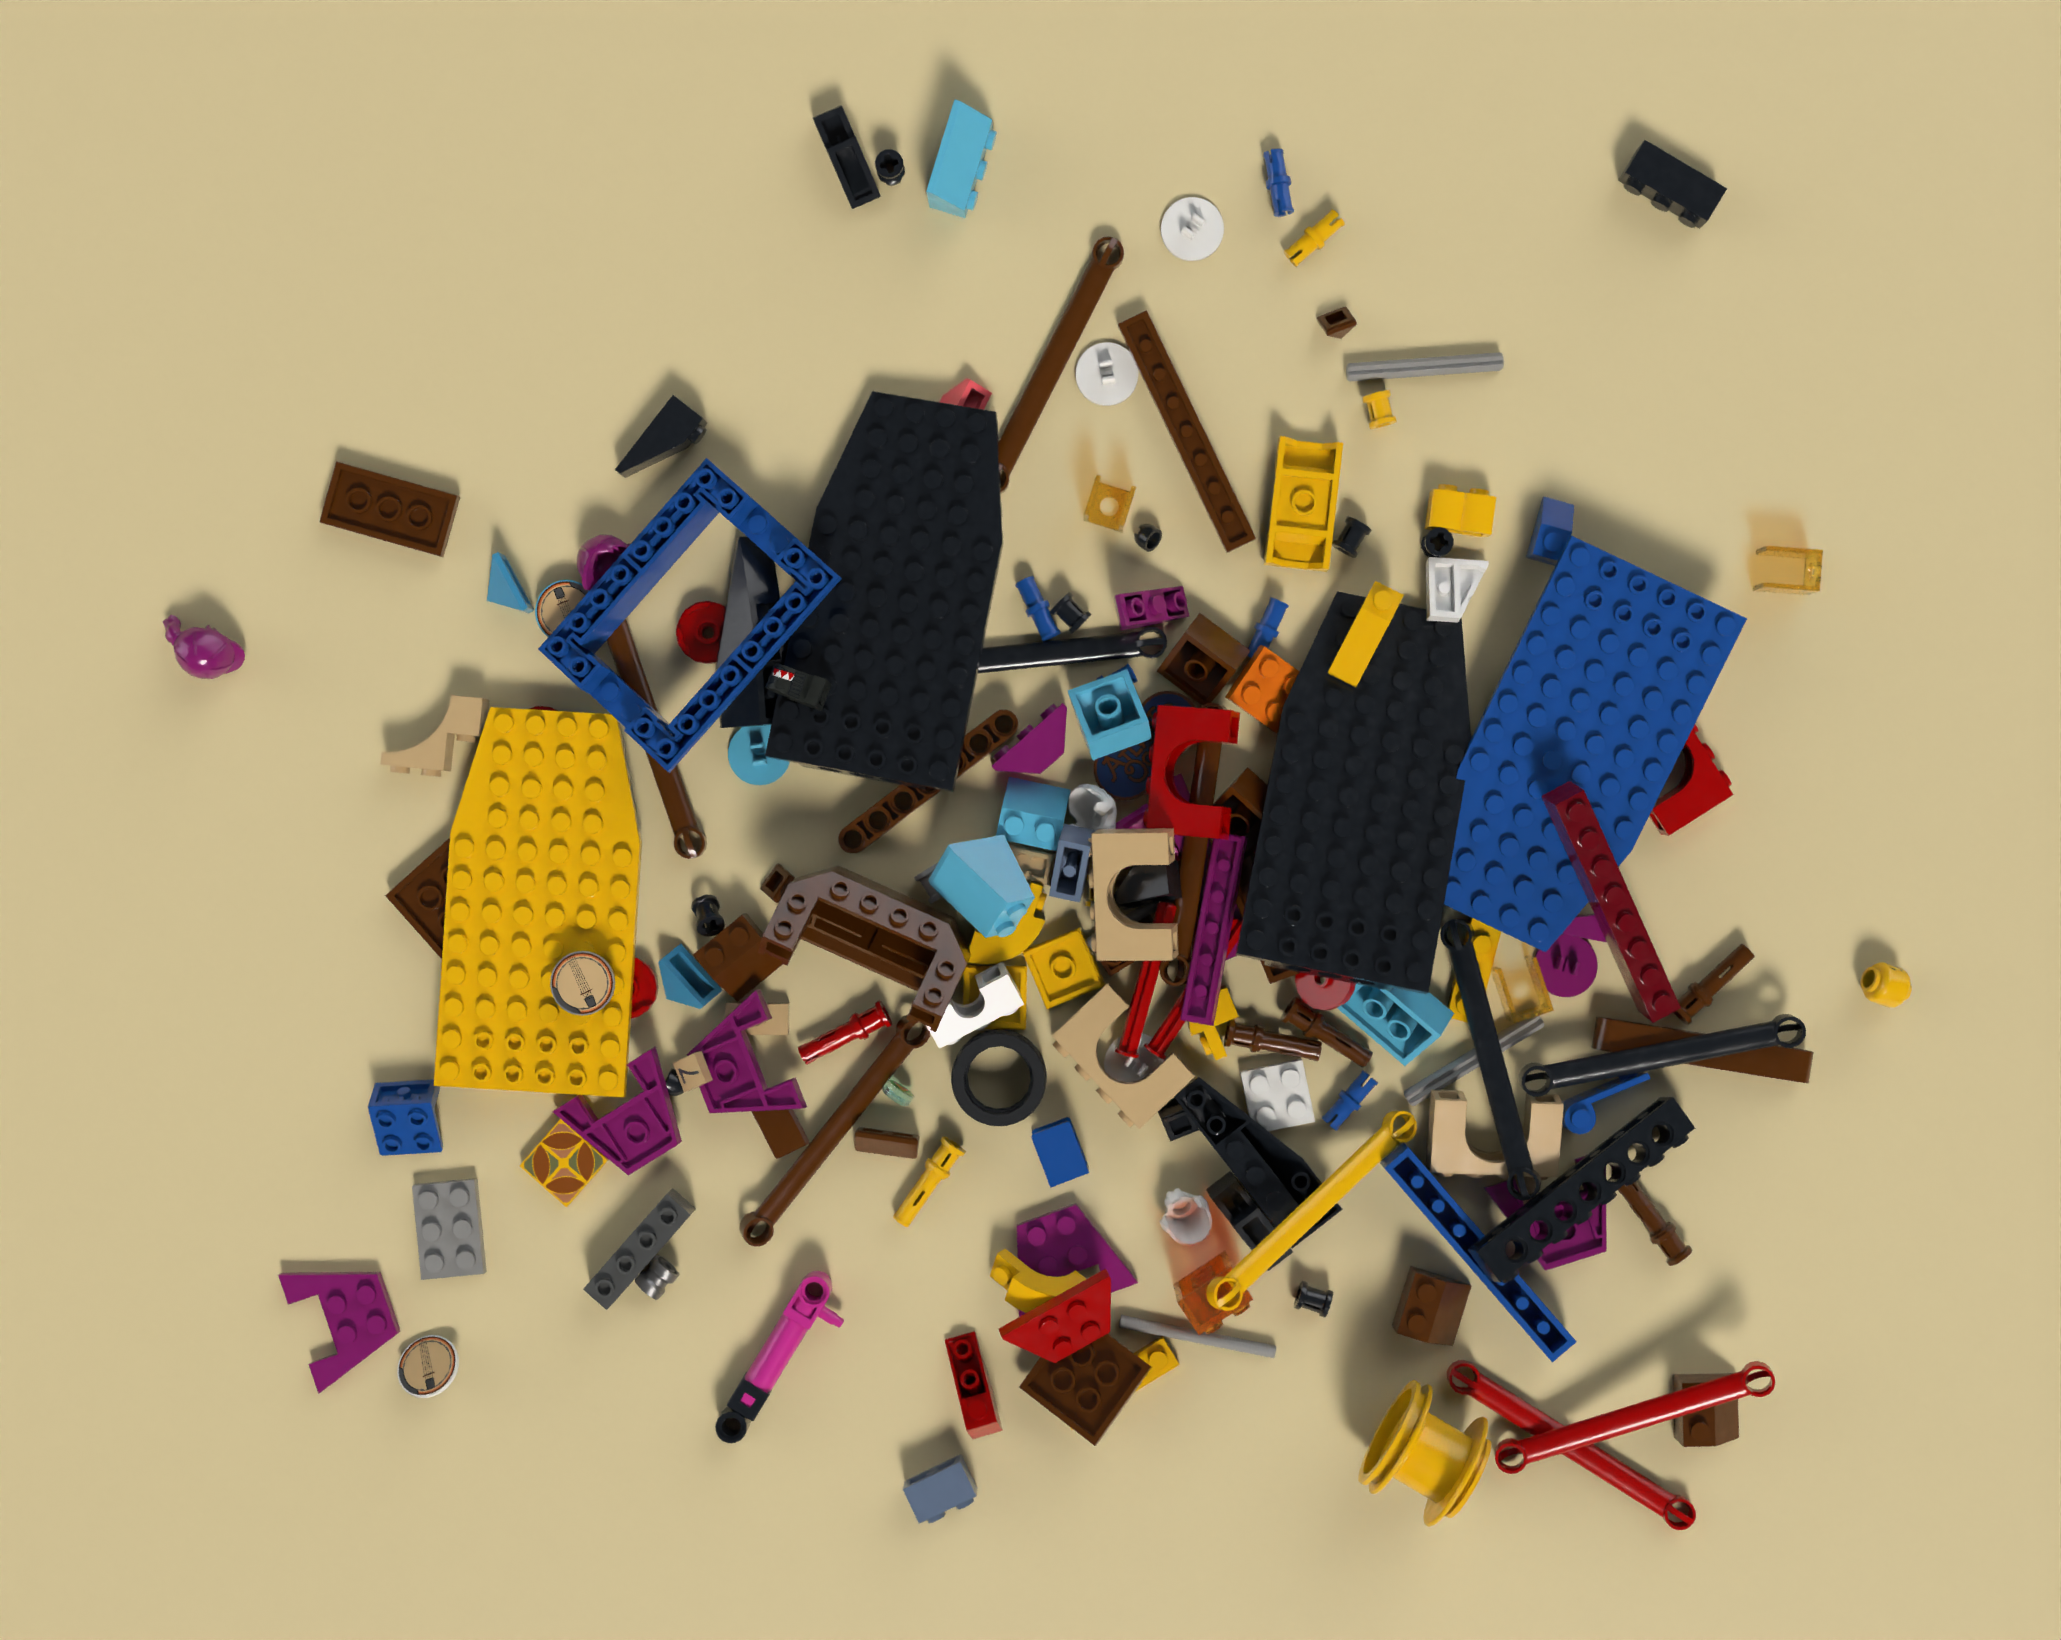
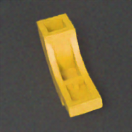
[968,882,1047,964]
[990,1248,1086,1313]

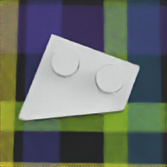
[1426,557,1489,623]

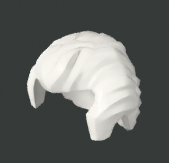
[1068,784,1117,831]
[1159,1188,1212,1246]

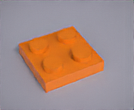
[1225,645,1299,733]

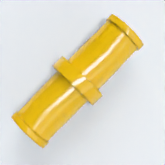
[1284,209,1345,267]

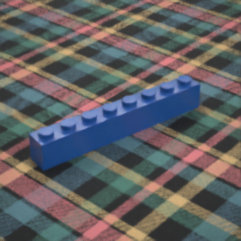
[1380,1143,1577,1363]

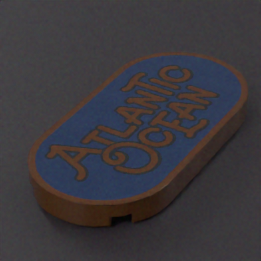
[1094,691,1196,800]

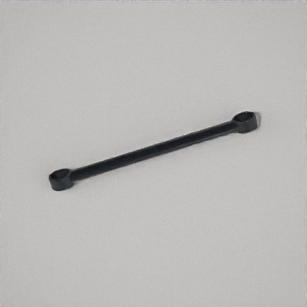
[978,627,1167,674]
[1440,919,1541,1200]
[1519,1014,1806,1097]

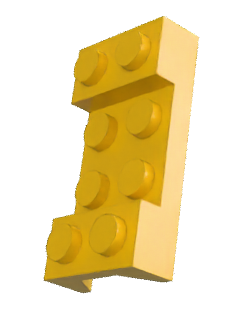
[1264,436,1343,572]

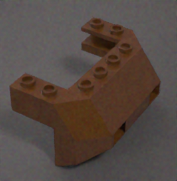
[758,865,971,1033]

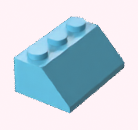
[926,99,997,218]
[1338,984,1454,1066]

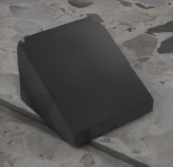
[1158,1098,1199,1142]

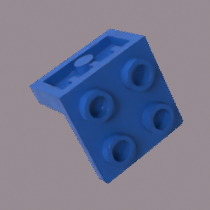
[368,1079,443,1156]

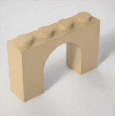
[1088,828,1179,961]
[1052,983,1195,1129]
[1426,1090,1564,1180]

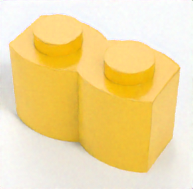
[1425,484,1496,537]

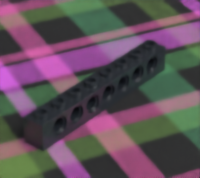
[1467,1097,1695,1283]

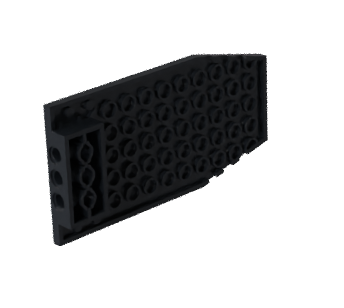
[765,391,1004,792]
[1235,591,1471,994]

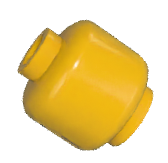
[1860,962,1912,1008]

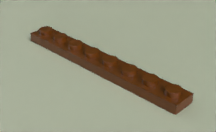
[1118,310,1256,553]

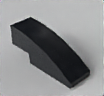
[812,105,881,209]
[1206,1170,1293,1271]

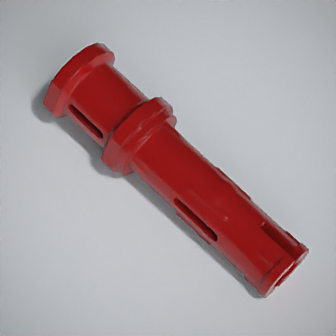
[798,1000,893,1065]

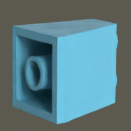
[928,834,1035,938]

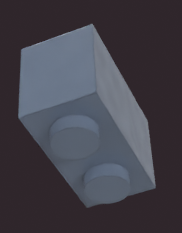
[1049,824,1095,903]
[903,1454,977,1524]

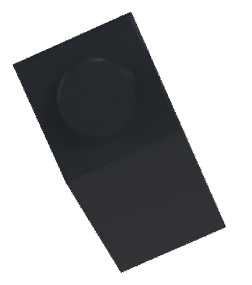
[1114,860,1182,910]

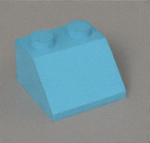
[1068,669,1152,760]
[996,777,1071,851]

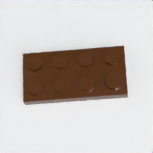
[319,461,460,557]

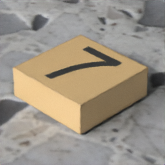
[673,1051,713,1092]

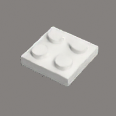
[1240,1059,1315,1131]

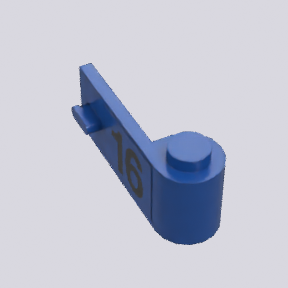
[1562,1071,1650,1134]

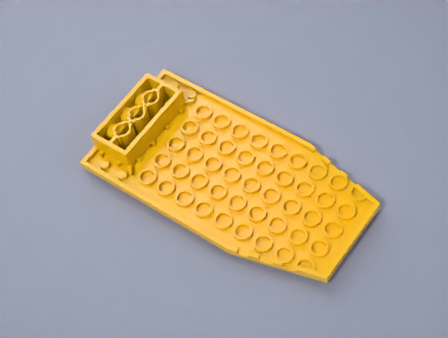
[434,707,642,1097]

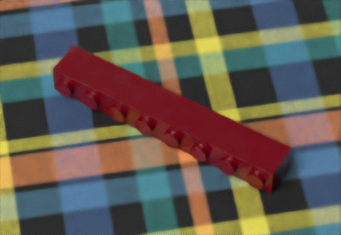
[1541,781,1681,1023]

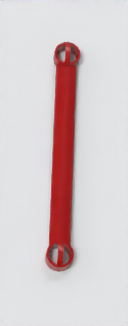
[1447,1360,1696,1530]
[1495,1361,1776,1474]

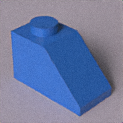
[1526,497,1574,566]

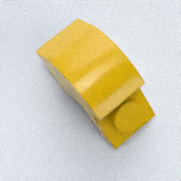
[1188,985,1239,1061]

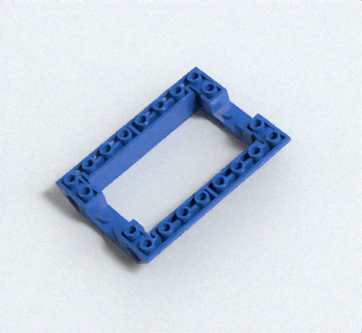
[538,458,842,773]

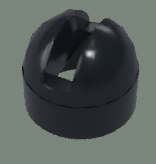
[1134,524,1162,552]
[665,1068,684,1096]

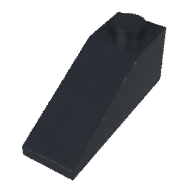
[615,395,707,478]

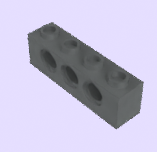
[583,1188,696,1310]

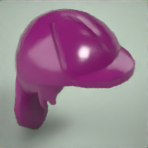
[577,534,630,591]
[163,615,245,679]

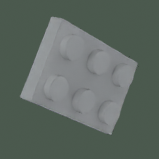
[412,1178,487,1280]

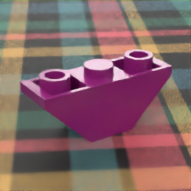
[1114,586,1190,630]
[992,703,1067,774]

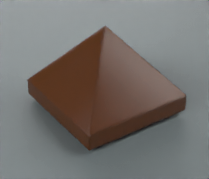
[1317,307,1357,339]
[760,863,795,903]

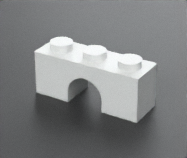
[926,962,1024,1048]

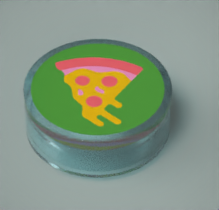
[882,1079,915,1106]

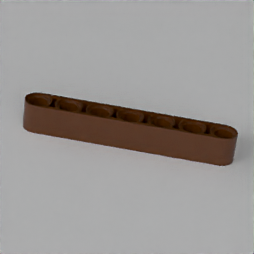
[838,709,1019,854]
[1591,1017,1814,1083]

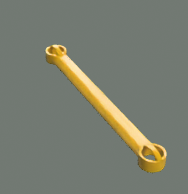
[1206,1110,1417,1311]

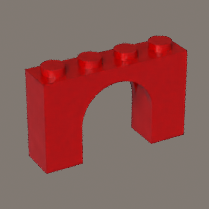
[1143,705,1240,840]
[1649,725,1734,836]

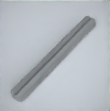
[1346,352,1504,382]
[1404,1012,1544,1106]

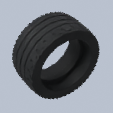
[951,1029,1047,1126]

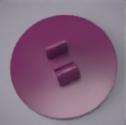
[1534,934,1598,997]

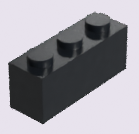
[1618,140,1727,229]

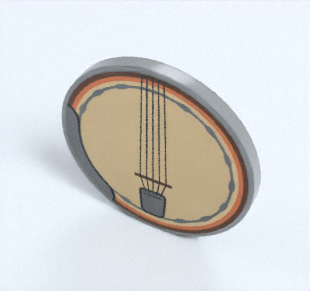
[550,951,615,1015]

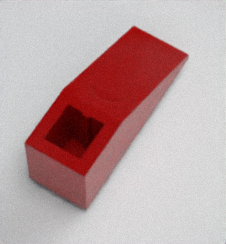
[945,1331,1003,1439]

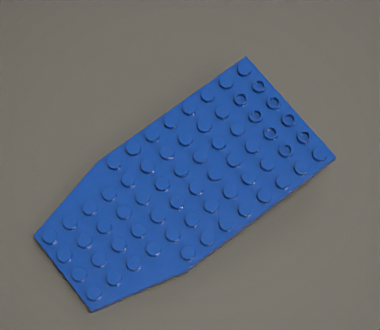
[1444,536,1747,952]

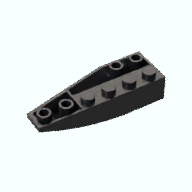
[716,536,786,728]
[1174,1077,1343,1249]

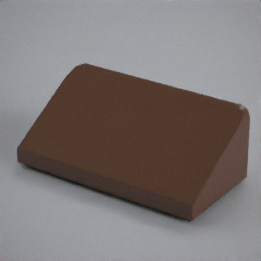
[751,1109,810,1159]
[855,1127,920,1159]

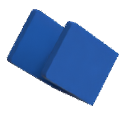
[1031,1117,1089,1188]

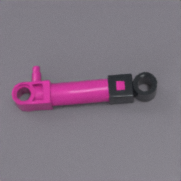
[715,1271,844,1443]

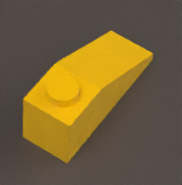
[1328,581,1404,687]

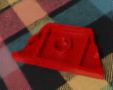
[999,1268,1111,1363]

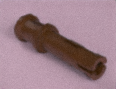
[1673,944,1755,1026]
[1280,997,1373,1067]
[1224,1019,1322,1062]
[1618,1182,1693,1266]

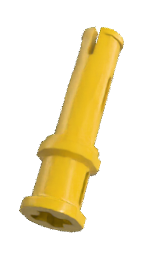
[893,1136,966,1227]

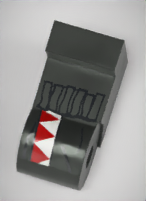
[765,663,832,711]

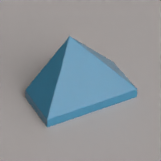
[487,552,534,613]
[658,944,722,1009]

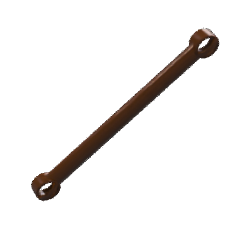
[999,237,1124,494]
[607,619,707,859]
[1159,703,1227,986]
[739,1014,930,1247]

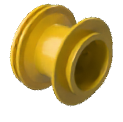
[1358,1380,1492,1527]

